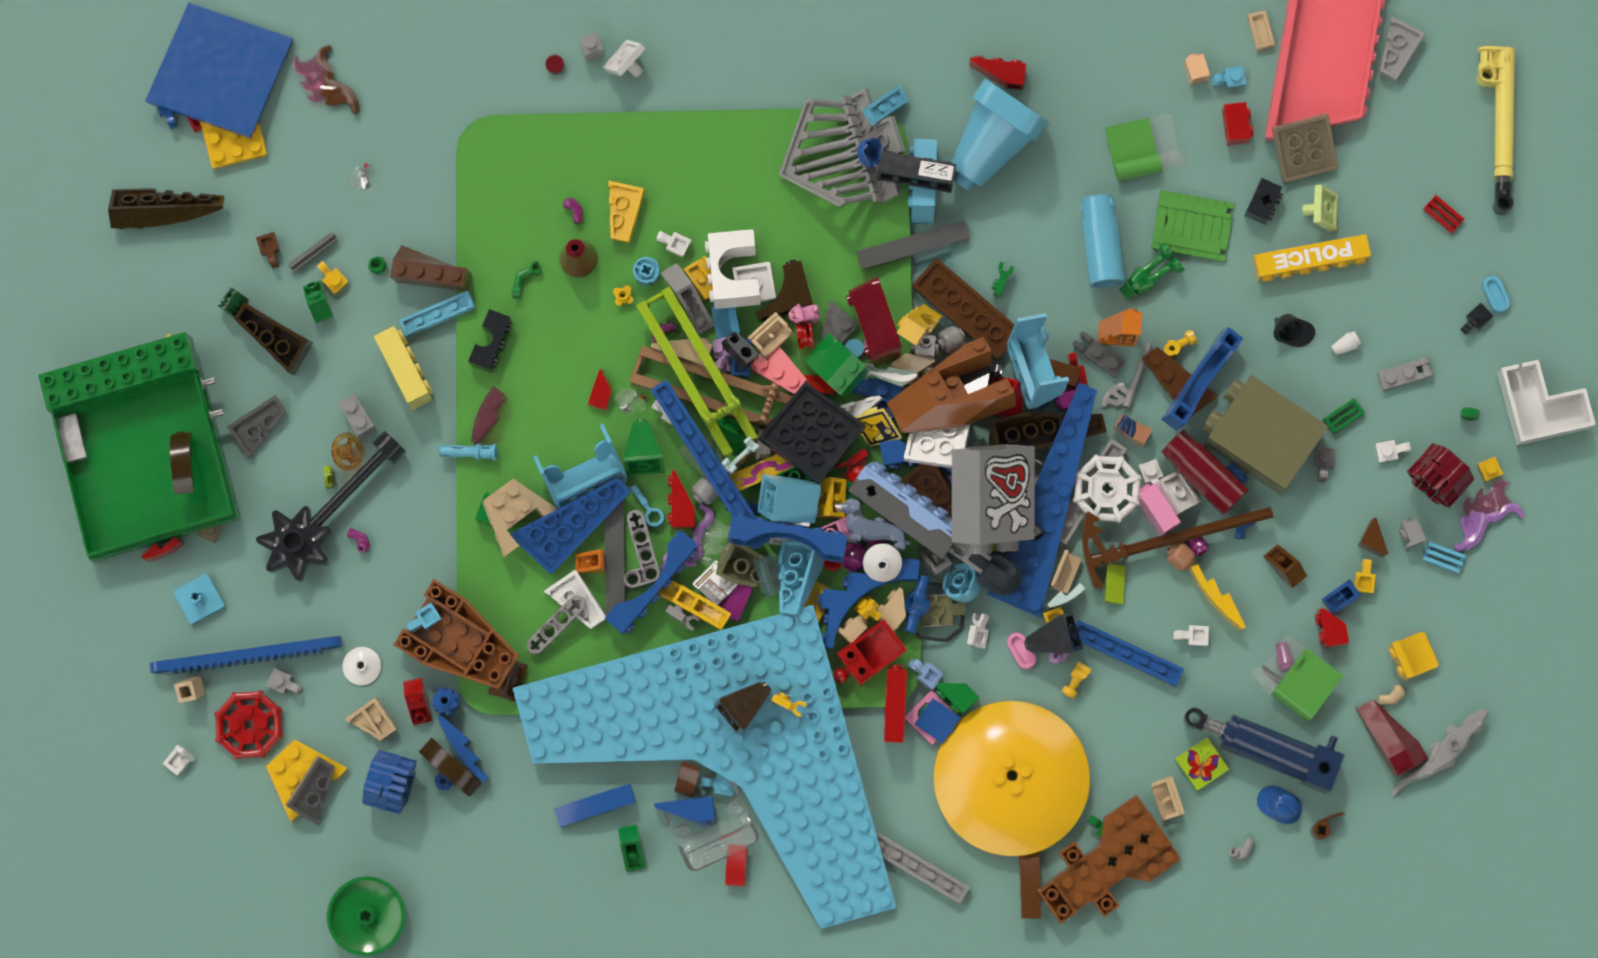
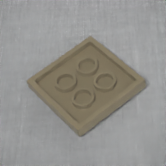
[1271,113,1338,183]

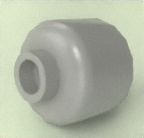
[936,326,966,354]
[692,477,718,505]

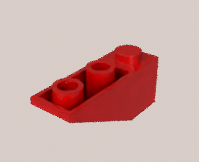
[969,56,1026,90]
[668,470,695,530]

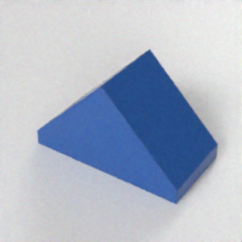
[1322,579,1361,615]

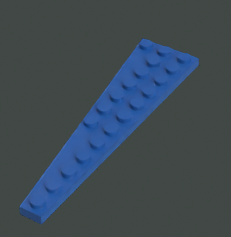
[987,383,1097,618]

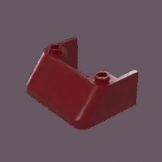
[846,277,902,367]

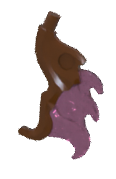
[293,45,360,114]

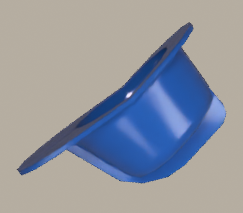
[1257,785,1302,824]

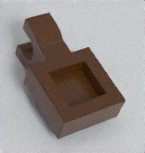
[256,232,280,269]

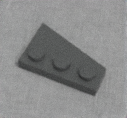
[227,395,286,458]
[285,756,335,826]

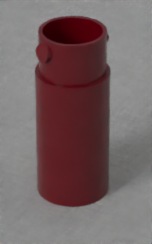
[1161,429,1249,515]

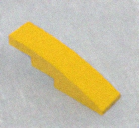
[1189,564,1246,631]
[659,581,731,630]

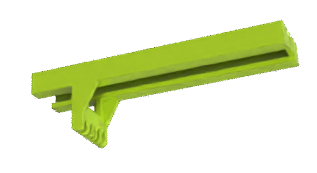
[636,286,758,458]

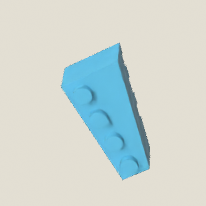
[908,139,937,224]

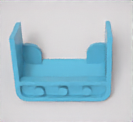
[1007,313,1069,409]
[533,424,627,509]

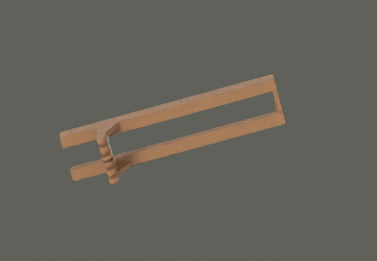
[629,346,792,428]

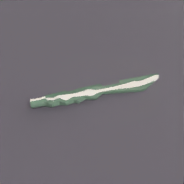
[864,363,918,387]

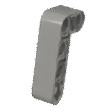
[624,510,660,590]

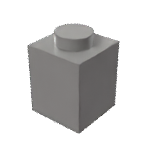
[579,32,604,62]

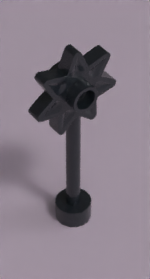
[256,431,406,582]

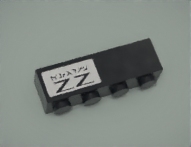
[876,151,957,193]

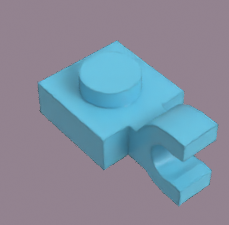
[1211,66,1246,89]
[406,603,443,633]
[701,774,735,797]

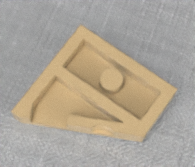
[345,697,398,740]

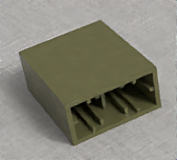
[1202,375,1328,495]

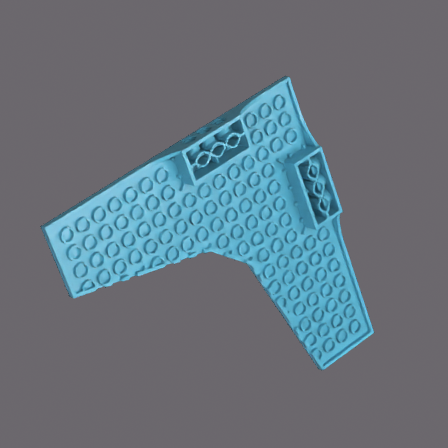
[513,605,896,929]

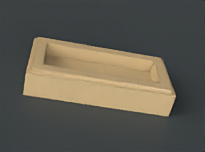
[1247,10,1275,51]

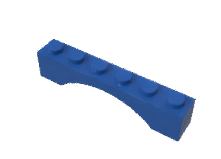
[1161,327,1243,431]
[728,514,848,563]
[605,530,699,635]

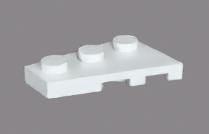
[544,570,606,629]

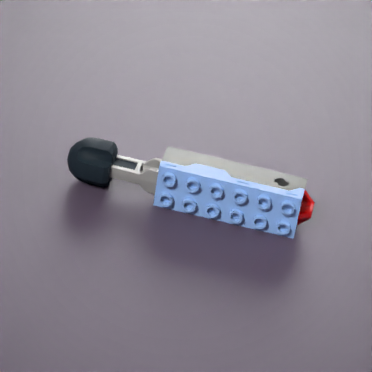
[848,462,1022,595]

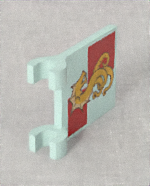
[721,436,760,475]

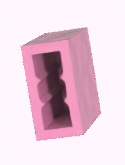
[1138,483,1181,536]

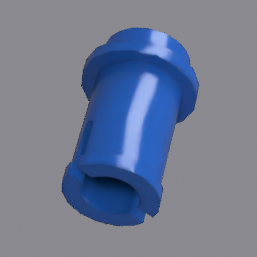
[1226,462,1249,484]

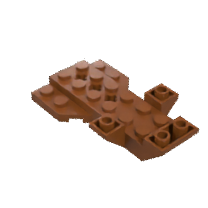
[1038,794,1181,924]

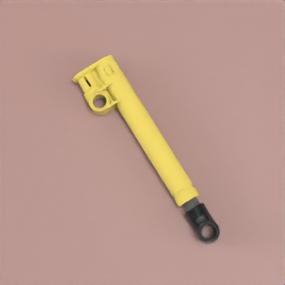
[1476,46,1515,215]

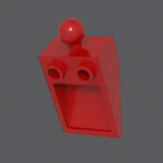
[833,619,907,687]

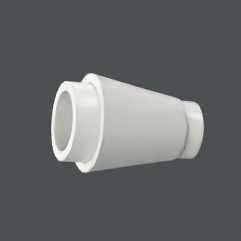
[1331,331,1361,356]

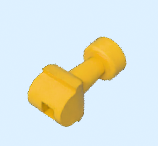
[1163,330,1198,358]
[1061,661,1092,699]

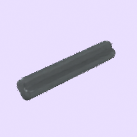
[288,232,338,273]

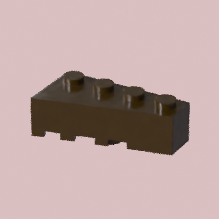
[234,302,313,375]

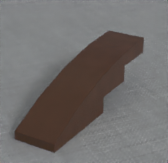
[1019,852,1041,919]

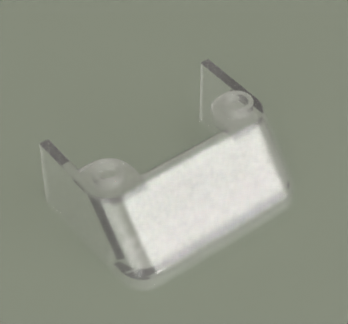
[663,781,759,871]

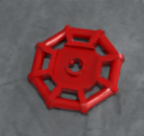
[214,690,284,760]

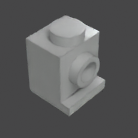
[1399,518,1427,550]

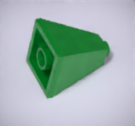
[623,419,665,476]

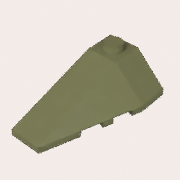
[716,540,781,591]

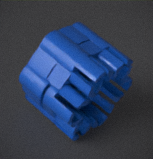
[362,750,417,815]

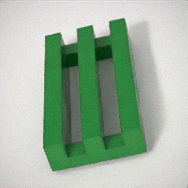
[1322,398,1365,435]

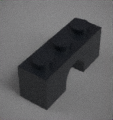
[468,309,513,373]

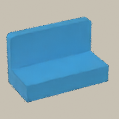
[711,304,740,339]

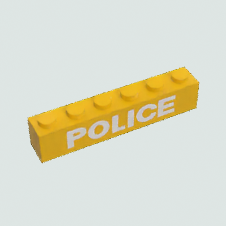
[1252,234,1371,282]

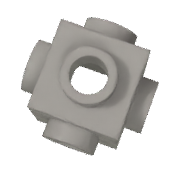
[910,334,939,358]

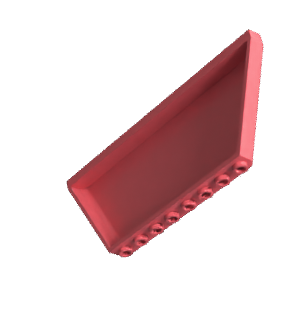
[1265,0,1385,141]

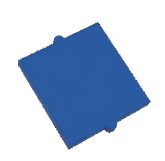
[914,698,961,744]

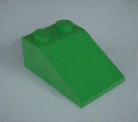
[804,332,871,398]

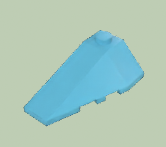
[778,540,824,616]

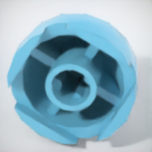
[943,563,982,603]

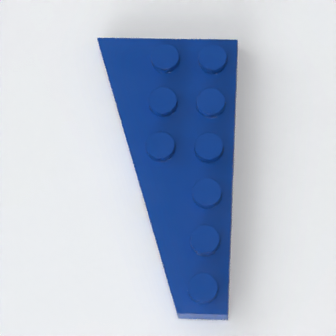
[510,478,631,574]

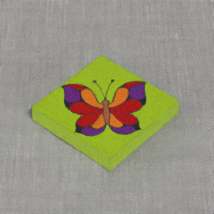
[1175,737,1229,791]

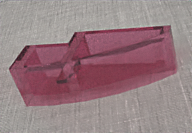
[471,386,507,446]

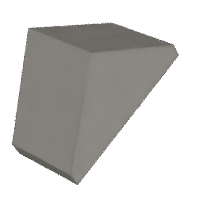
[919,547,952,577]

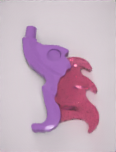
[1454,480,1524,552]

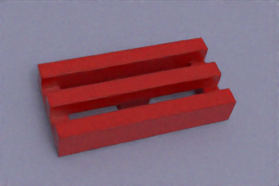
[1423,195,1464,234]

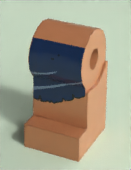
[1113,414,1152,447]

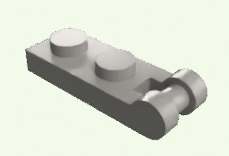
[1377,357,1434,391]

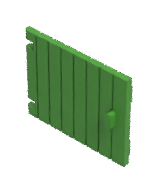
[1151,190,1234,262]

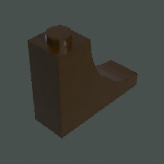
[756,260,813,323]

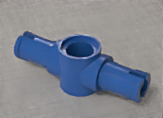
[904,575,930,634]

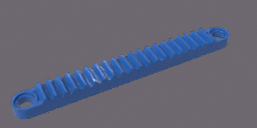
[150,636,343,675]

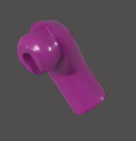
[563,198,583,224]
[651,322,676,343]
[347,528,370,553]

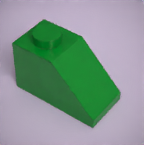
[618,824,645,872]

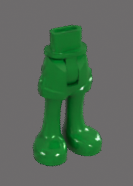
[1119,242,1185,301]

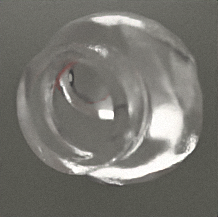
[348,163,376,191]
[615,388,647,413]

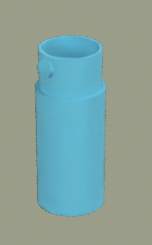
[1080,194,1125,288]

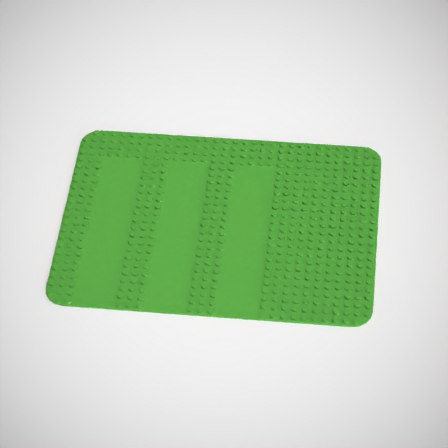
[456,108,921,715]

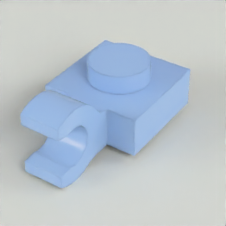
[907,659,943,690]

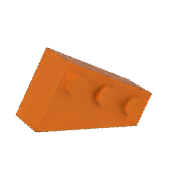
[1098,309,1142,347]

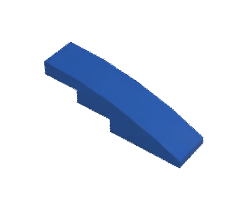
[438,715,490,784]
[554,783,636,827]

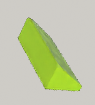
[1104,564,1126,605]

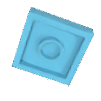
[173,573,226,625]

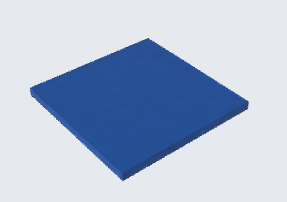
[145,3,294,139]

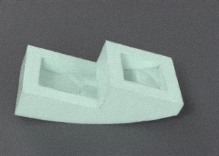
[1046,583,1085,610]

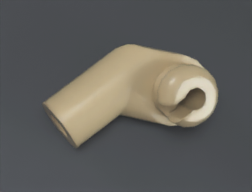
[1378,685,1405,705]

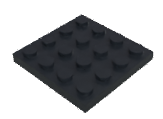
[758,382,866,485]

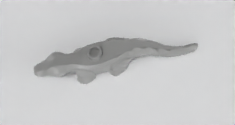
[1392,709,1488,796]

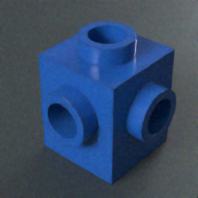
[431,687,461,716]

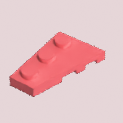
[750,347,808,395]

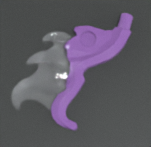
[660,504,730,570]

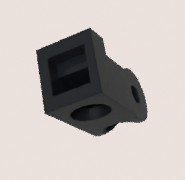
[721,332,759,371]

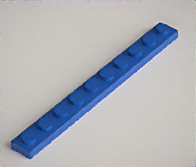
[651,380,770,550]

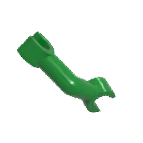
[511,261,542,298]

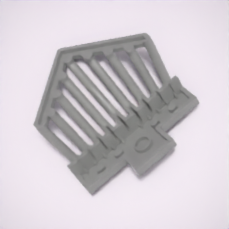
[779,89,906,207]

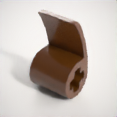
[674,762,701,797]
[1310,812,1346,840]

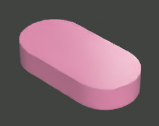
[1007,633,1036,669]

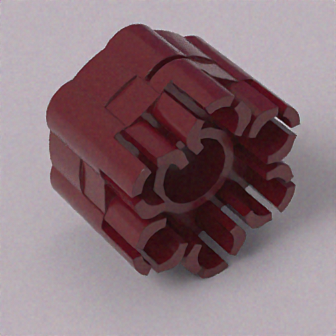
[1407,443,1475,508]

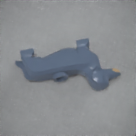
[834,498,911,552]

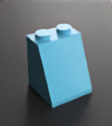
[757,474,821,523]

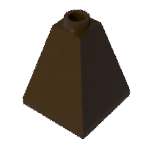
[714,681,771,735]

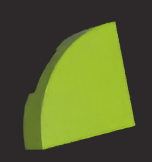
[323,466,334,488]

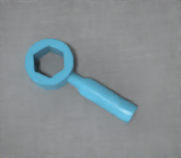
[630,484,664,528]

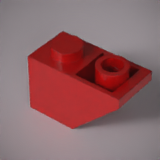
[1315,608,1350,649]
[403,678,432,725]

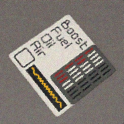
[693,561,738,605]

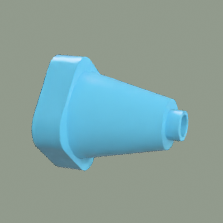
[951,79,1050,191]

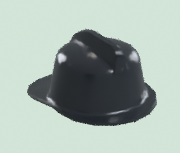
[1273,314,1316,347]

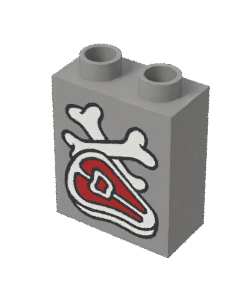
[952,444,1034,554]

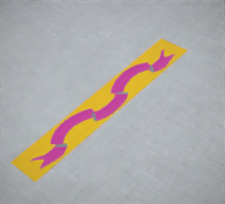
[729,454,794,491]

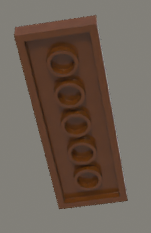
[911,257,1014,360]

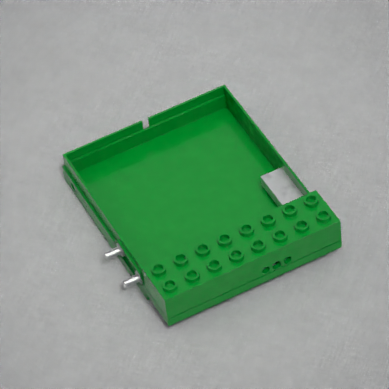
[38,332,241,563]

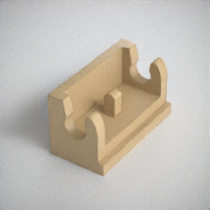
[747,312,794,358]
[1150,776,1185,821]

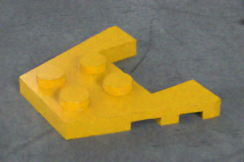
[266,740,349,822]

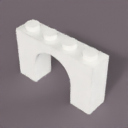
[705,229,761,309]

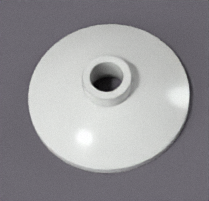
[863,544,902,582]
[343,647,381,686]

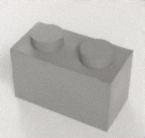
[338,394,377,440]

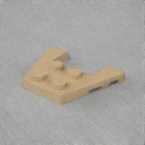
[482,479,557,558]

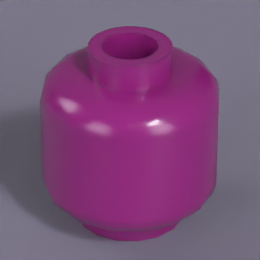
[843,542,867,572]

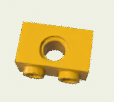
[817,477,846,519]

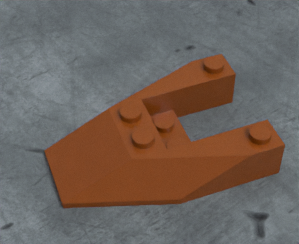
[887,337,1016,433]

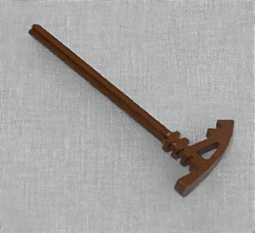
[1082,506,1273,589]

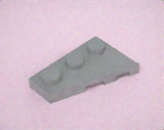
[1380,16,1425,82]

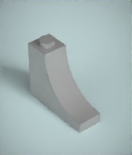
[661,263,715,335]

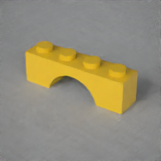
[897,304,943,345]

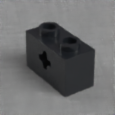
[1244,178,1283,225]

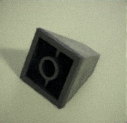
[1024,612,1084,653]

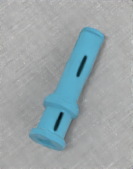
[439,443,498,461]

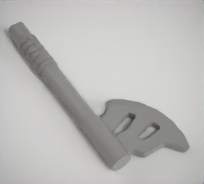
[1102,343,1153,409]

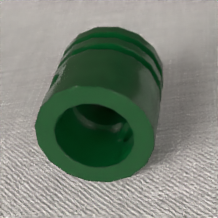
[218,287,249,318]

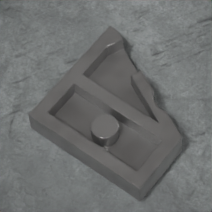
[819,301,859,344]

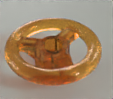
[331,432,363,471]

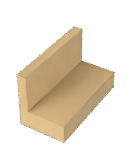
[1049,549,1082,595]

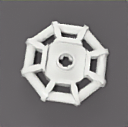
[1073,454,1142,523]

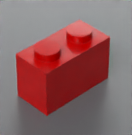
[1222,102,1254,146]

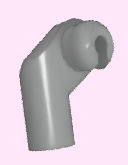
[1229,837,1255,861]

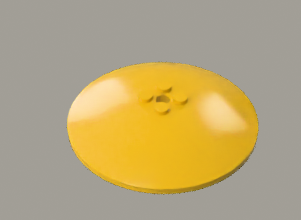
[934,701,1090,857]

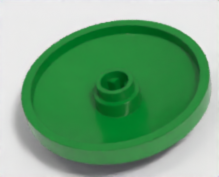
[327,877,406,956]

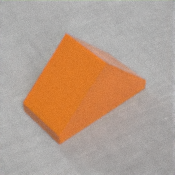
[575,549,605,573]

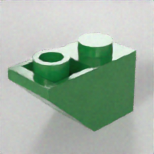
[303,280,334,323]
[935,683,980,715]

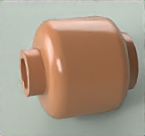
[1166,542,1195,571]

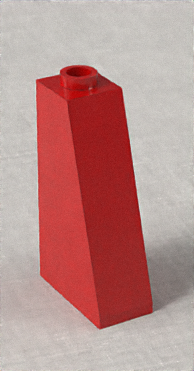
[883,664,907,743]

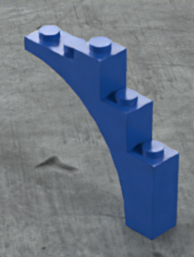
[818,558,920,650]

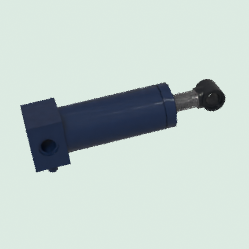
[1183,708,1345,794]

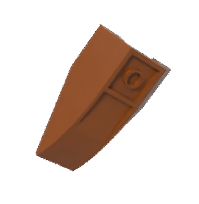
[393,579,520,689]

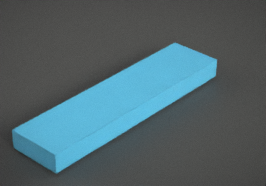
[399,290,476,338]

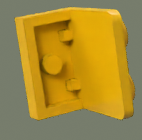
[1388,632,1439,681]

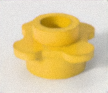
[613,285,634,306]

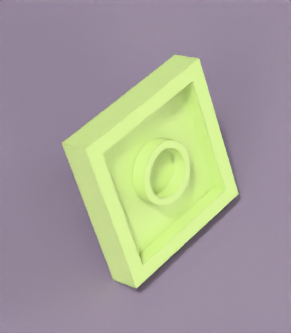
[1302,185,1338,231]

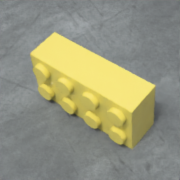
[374,326,433,410]

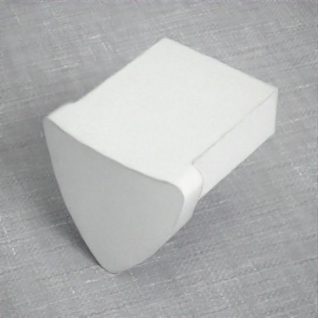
[162,744,195,776]

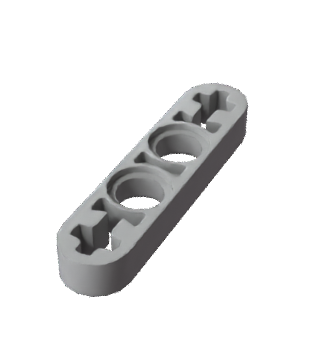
[527,596,587,654]

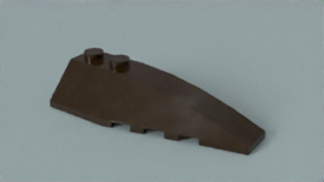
[108,188,225,229]
[989,412,1107,450]

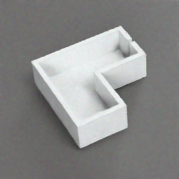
[1497,360,1596,446]

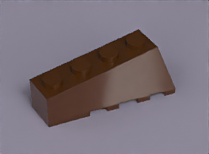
[390,245,472,291]

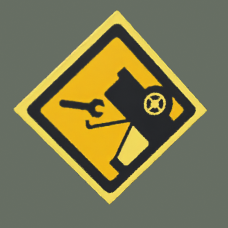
[855,407,902,447]

